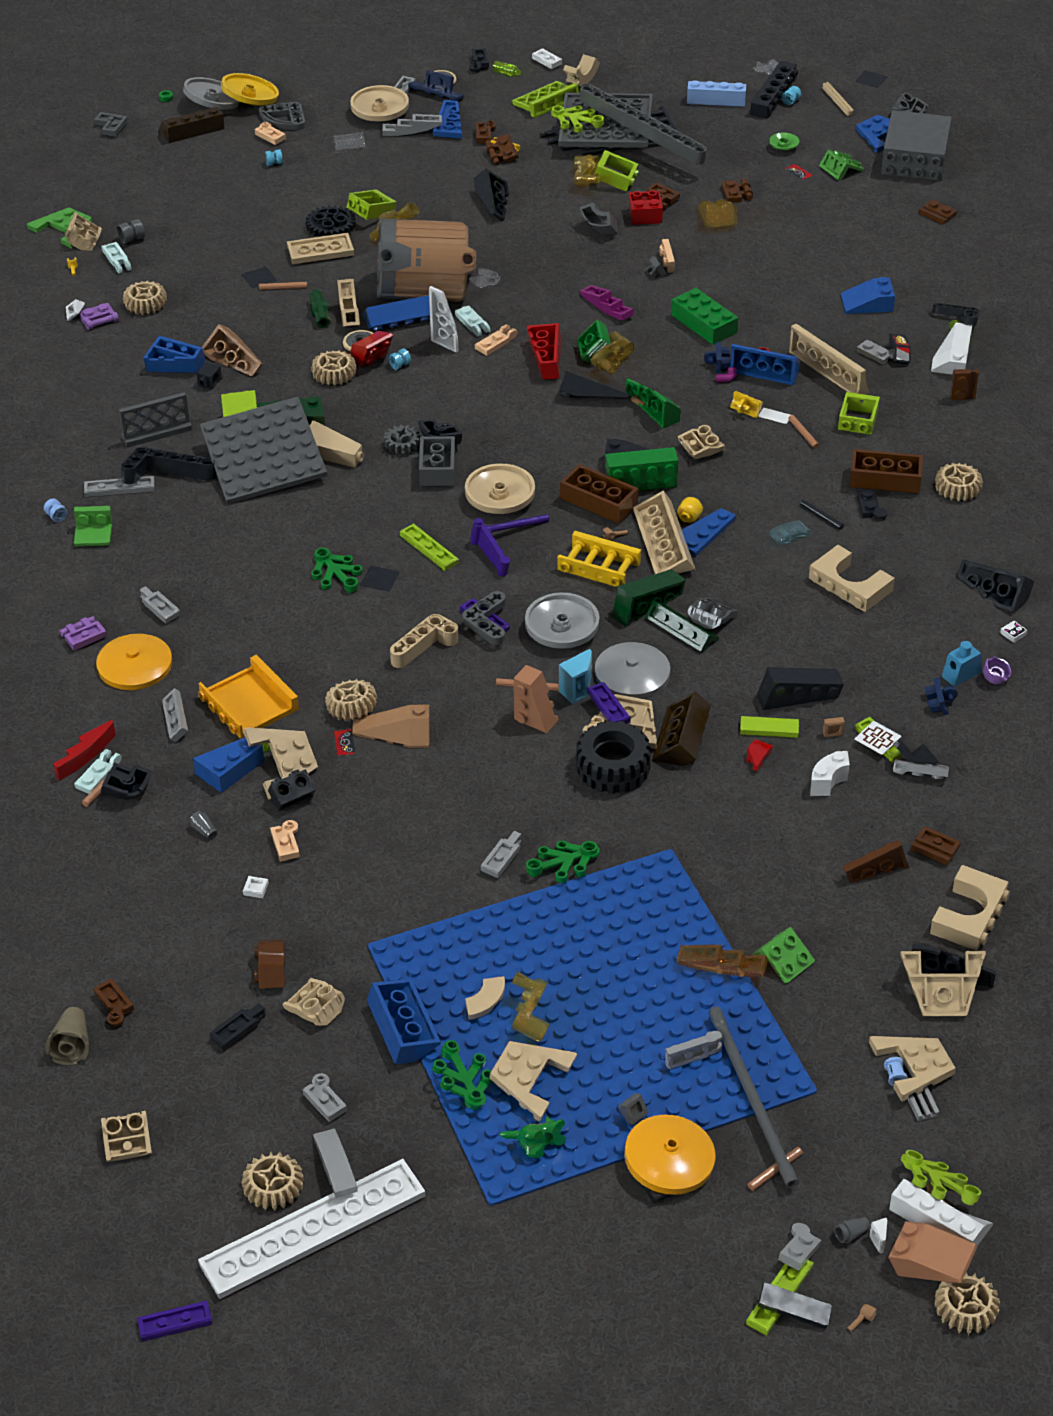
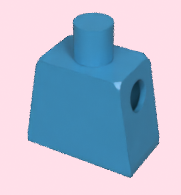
[942,641,981,687]

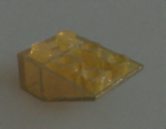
[697,199,738,228]

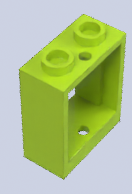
[593,150,639,191]
[347,190,396,220]
[838,392,880,435]

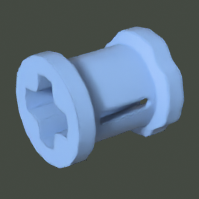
[884,1057,908,1086]

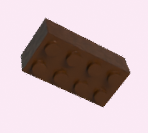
[849,449,923,493]
[560,464,638,523]

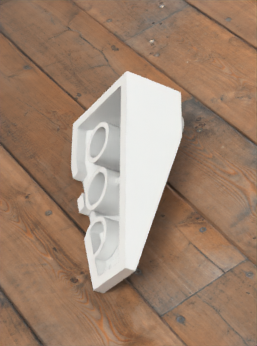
[429,286,459,353]
[931,323,972,374]

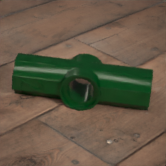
[309,289,330,328]

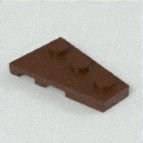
[843,840,909,883]

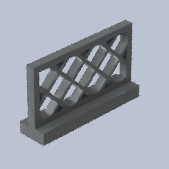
[119,392,192,447]

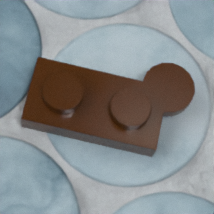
[476,120,496,144]
[93,978,134,1027]

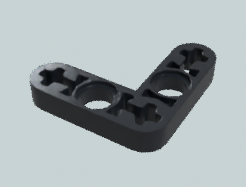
[932,303,980,325]

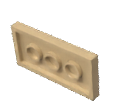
[287,233,354,264]

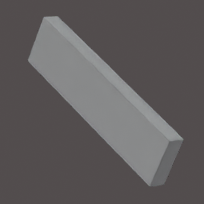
[84,476,155,497]

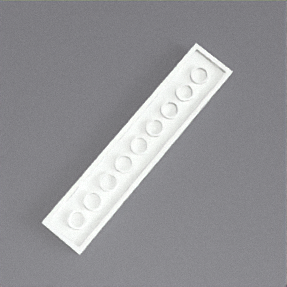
[198,1159,425,1299]

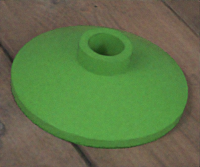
[769,133,799,150]

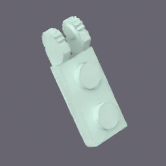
[102,242,131,274]
[455,306,490,336]
[74,749,122,794]

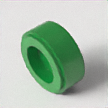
[159,90,174,102]

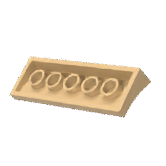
[789,324,870,395]
[633,491,696,574]

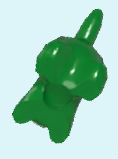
[500,1116,566,1158]

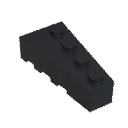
[757,667,844,710]

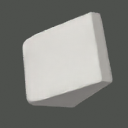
[66,299,85,321]
[870,1218,887,1253]

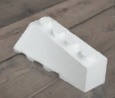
[889,1179,993,1246]

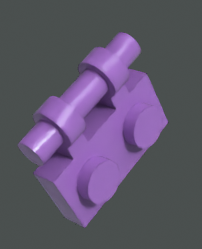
[59,616,107,650]

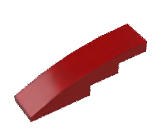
[53,720,116,781]

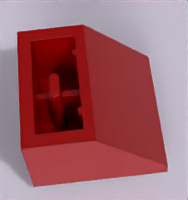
[629,190,663,225]
[350,331,393,368]

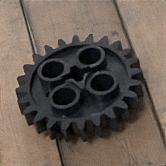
[305,205,356,237]

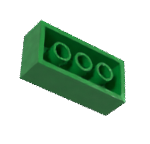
[671,288,739,345]
[605,447,678,491]

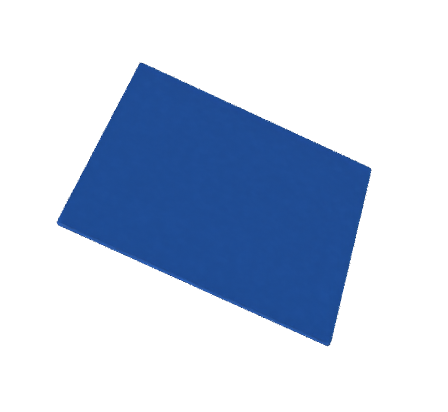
[368,849,817,1206]

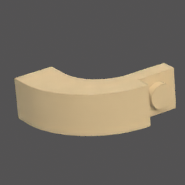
[563,54,600,86]
[337,279,360,327]

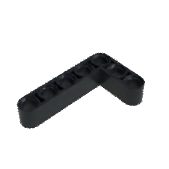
[121,447,215,484]

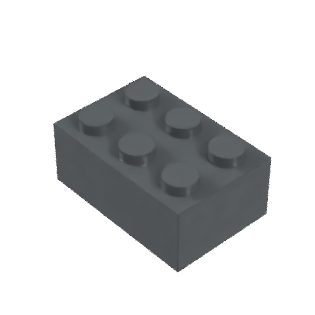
[419,436,455,486]

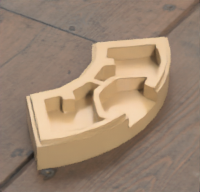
[465,976,505,1020]

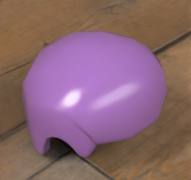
[982,656,1011,684]

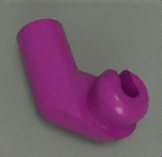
[716,367,737,383]

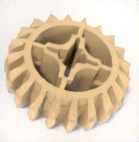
[123,281,167,315]
[311,350,356,386]
[935,463,983,502]
[325,679,377,721]
[242,1152,304,1211]
[934,1272,1000,1335]

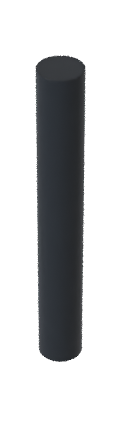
[800,499,844,530]

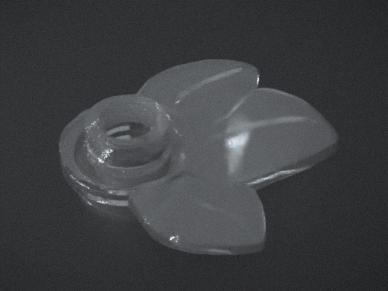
[753,59,779,75]
[469,268,500,288]

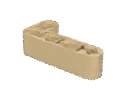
[390,614,458,668]

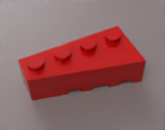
[527,323,561,380]

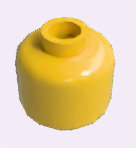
[677,497,703,523]

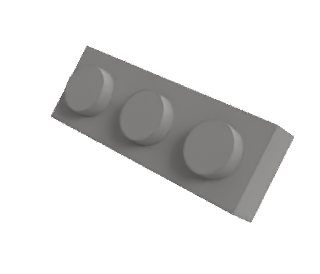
[162,688,188,742]

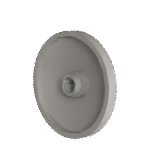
[183,77,240,110]
[525,593,599,648]
[595,642,670,699]

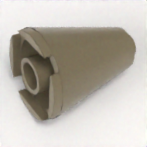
[45,1007,90,1065]

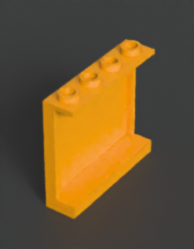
[198,655,299,739]

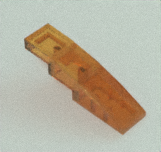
[677,944,768,977]

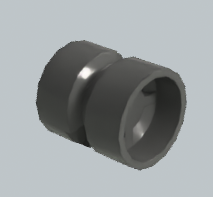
[117,219,145,244]

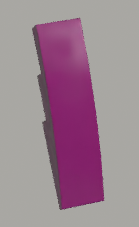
[579,285,635,320]

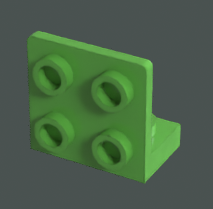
[819,150,865,181]
[74,506,113,546]
[751,927,815,984]

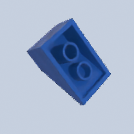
[841,277,895,314]

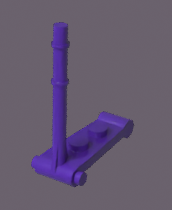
[470,515,549,577]

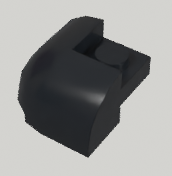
[418,419,463,445]
[101,762,153,800]

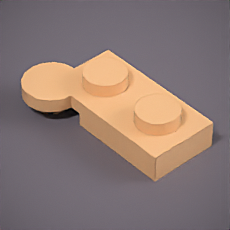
[254,122,286,145]
[659,239,675,273]
[270,820,300,862]

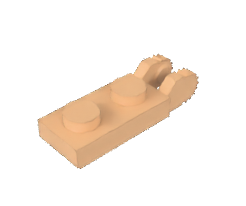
[475,324,518,356]

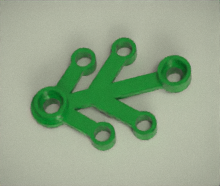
[311,548,363,593]
[526,840,600,883]
[432,1040,493,1110]

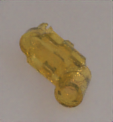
[574,155,600,187]
[370,202,419,241]
[591,331,635,375]
[511,971,550,1043]

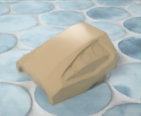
[65,212,102,251]
[678,425,726,459]
[282,978,345,1025]
[101,1111,152,1162]

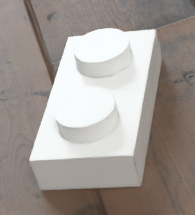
[532,49,562,69]

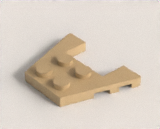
[583,694,657,749]
[243,727,318,800]
[900,951,986,1016]
[869,1036,955,1101]
[490,1041,577,1122]

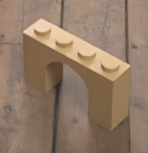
[809,545,895,612]
[930,865,1010,951]

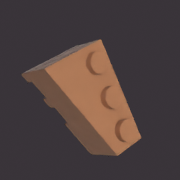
[514,665,559,733]

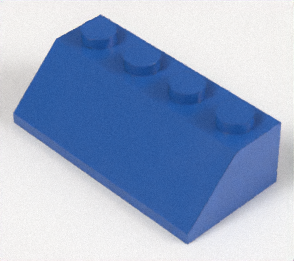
[362,295,430,331]
[730,344,800,385]
[367,978,441,1064]

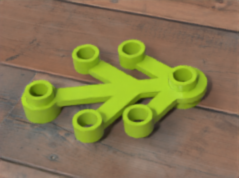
[551,105,604,133]
[901,1150,981,1205]

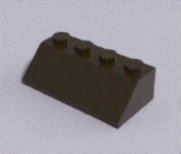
[159,107,225,143]
[652,691,711,766]

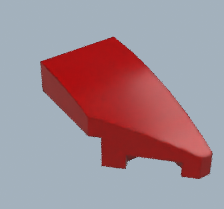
[746,739,773,771]

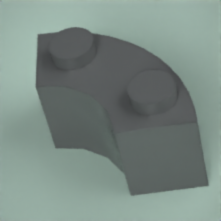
[580,203,618,235]

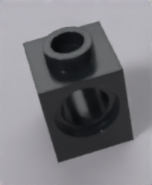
[196,362,222,390]

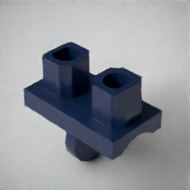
[704,342,730,373]
[925,677,958,715]

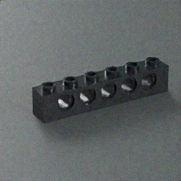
[750,61,798,119]

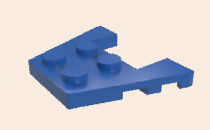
[856,115,890,153]

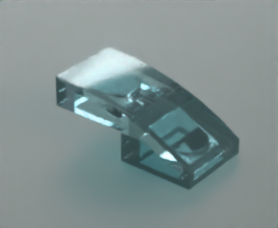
[768,520,810,543]

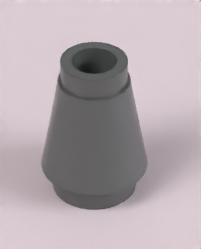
[189,811,218,840]
[834,1217,870,1243]

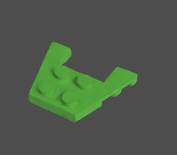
[27,208,92,248]

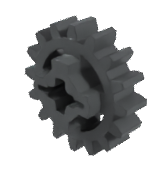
[384,425,421,454]

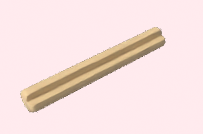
[822,82,854,116]

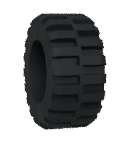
[576,720,651,794]

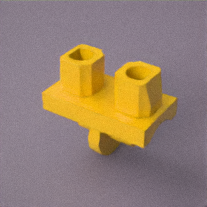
[730,391,763,418]

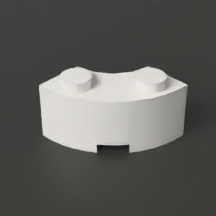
[810,751,850,796]

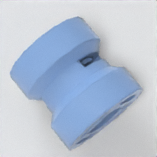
[44,498,68,522]

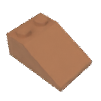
[889,1222,977,1283]

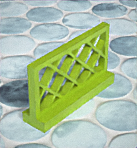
[512,81,579,118]

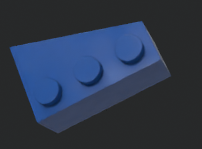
[143,336,206,373]
[193,738,264,793]

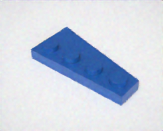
[433,100,462,138]
[682,508,736,557]

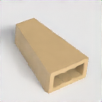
[309,421,364,468]

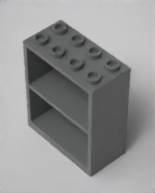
[881,110,952,180]

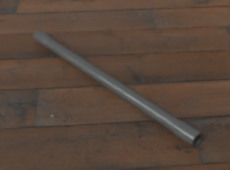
[708,1007,799,1188]

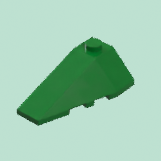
[625,378,681,428]

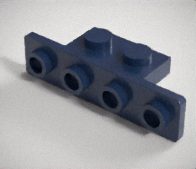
[408,70,464,101]

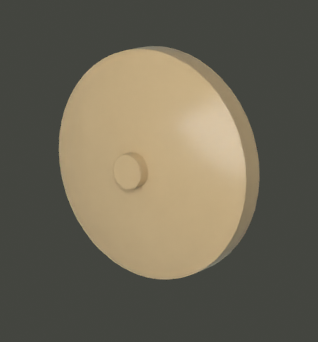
[350,85,409,121]
[465,464,535,514]

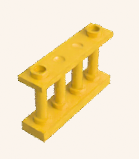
[558,531,641,587]

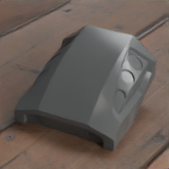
[889,93,928,113]
[687,597,738,629]

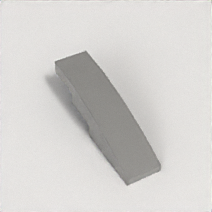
[383,114,442,136]
[313,1128,358,1198]

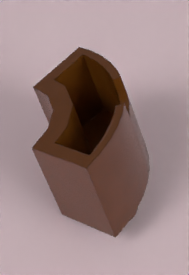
[254,939,285,989]

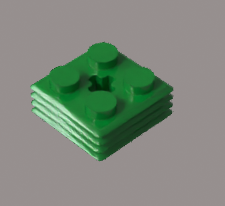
[577,320,611,364]

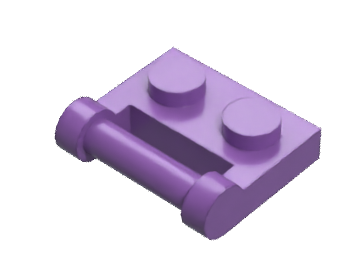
[78,303,119,330]

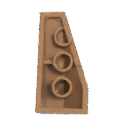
[202,324,263,377]
[352,705,430,748]

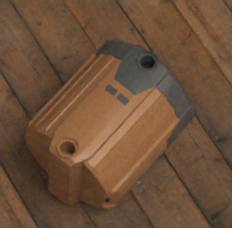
[377,218,476,302]

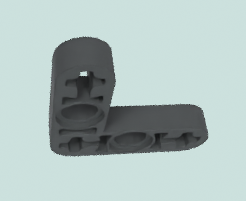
[462,591,506,645]

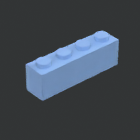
[687,81,746,106]

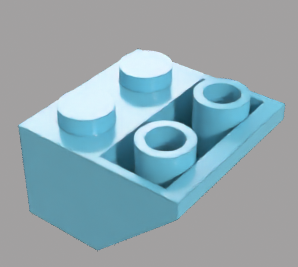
[559,649,592,704]

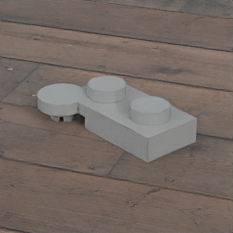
[857,340,893,365]
[303,1073,347,1122]
[778,1223,821,1271]

